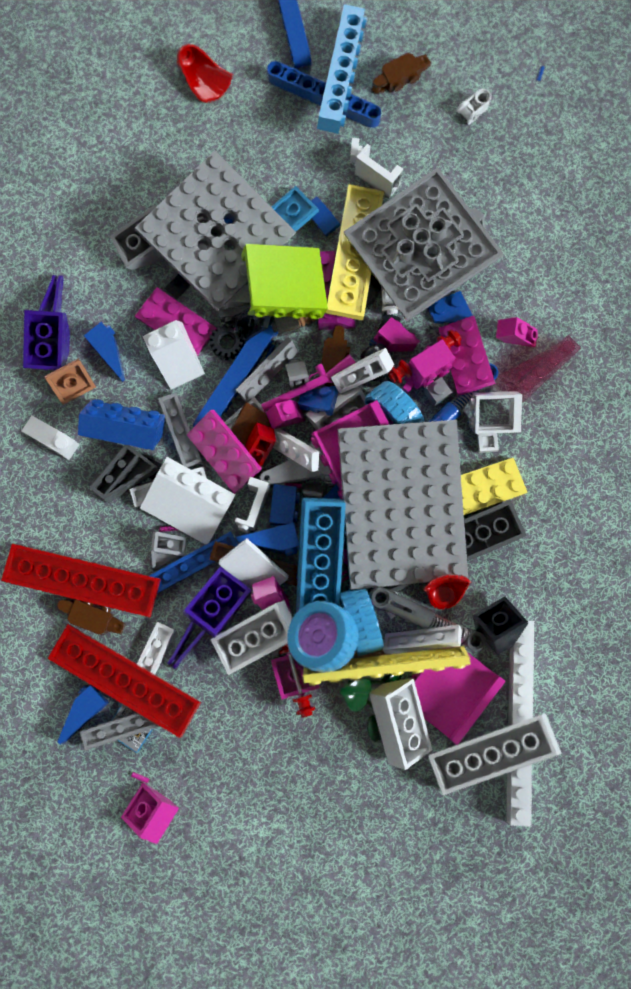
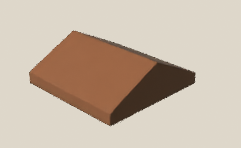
[44,358,96,405]

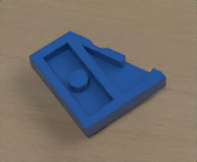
[427,291,473,324]
[298,386,339,416]

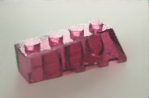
[497,335,581,403]

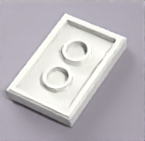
[218,538,289,593]

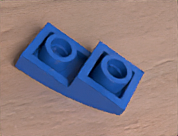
[311,196,341,237]

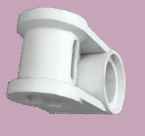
[456,89,491,125]

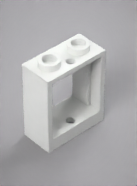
[469,391,522,434]

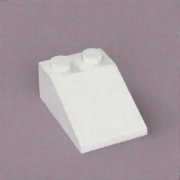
[143,320,205,390]

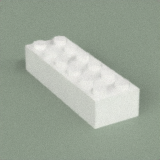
[429,714,561,795]

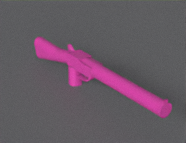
[261,355,356,412]

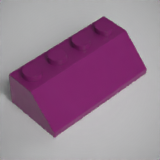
[318,251,356,330]

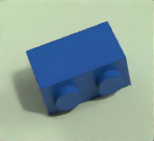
[269,484,300,526]

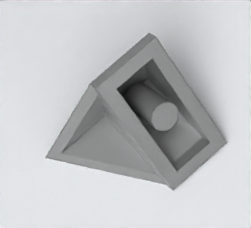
[151,532,187,571]

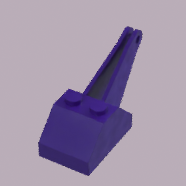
[23,275,70,370]
[167,566,252,669]

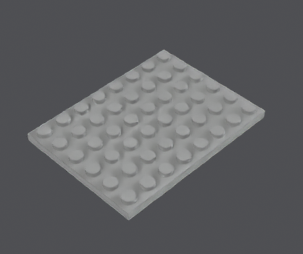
[337,420,468,590]

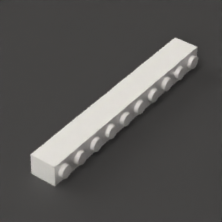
[506,621,534,826]

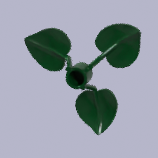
[339,673,403,742]

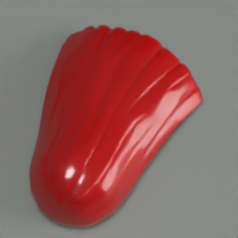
[176,44,233,103]
[423,574,472,609]

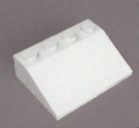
[140,457,236,545]

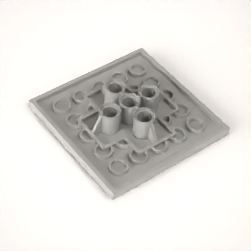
[135,150,296,311]
[344,167,503,321]

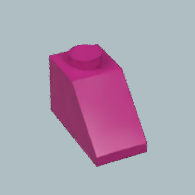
[266,400,306,429]
[251,576,291,613]

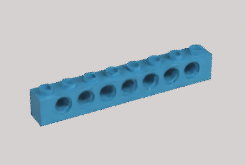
[317,4,367,134]

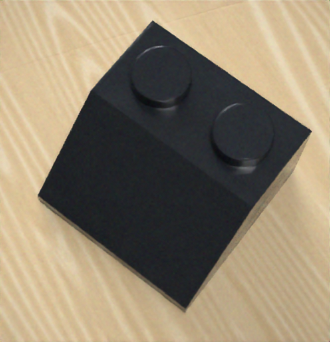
[472,596,528,655]

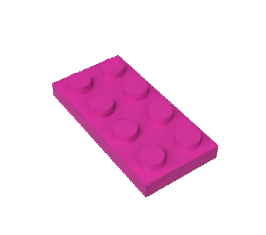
[135,287,217,356]
[438,316,496,396]
[187,410,262,494]

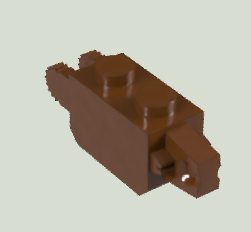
[372,52,431,94]
[321,326,350,387]
[57,600,126,635]

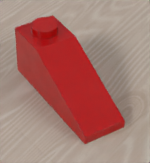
[245,422,276,484]

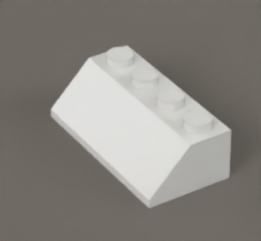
[211,601,293,675]
[369,678,432,770]

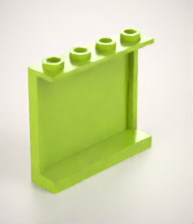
[241,244,328,319]

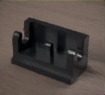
[233,306,271,342]

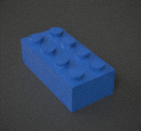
[78,399,165,450]

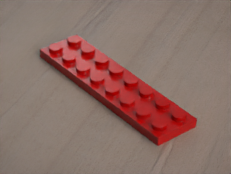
[1,544,161,618]
[47,624,201,738]

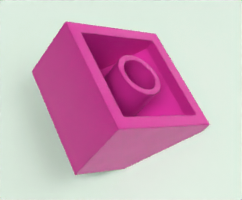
[121,782,179,844]

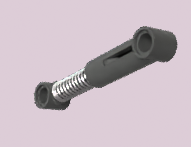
[368,587,486,651]

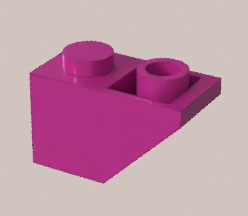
[373,317,420,352]
[496,317,538,347]

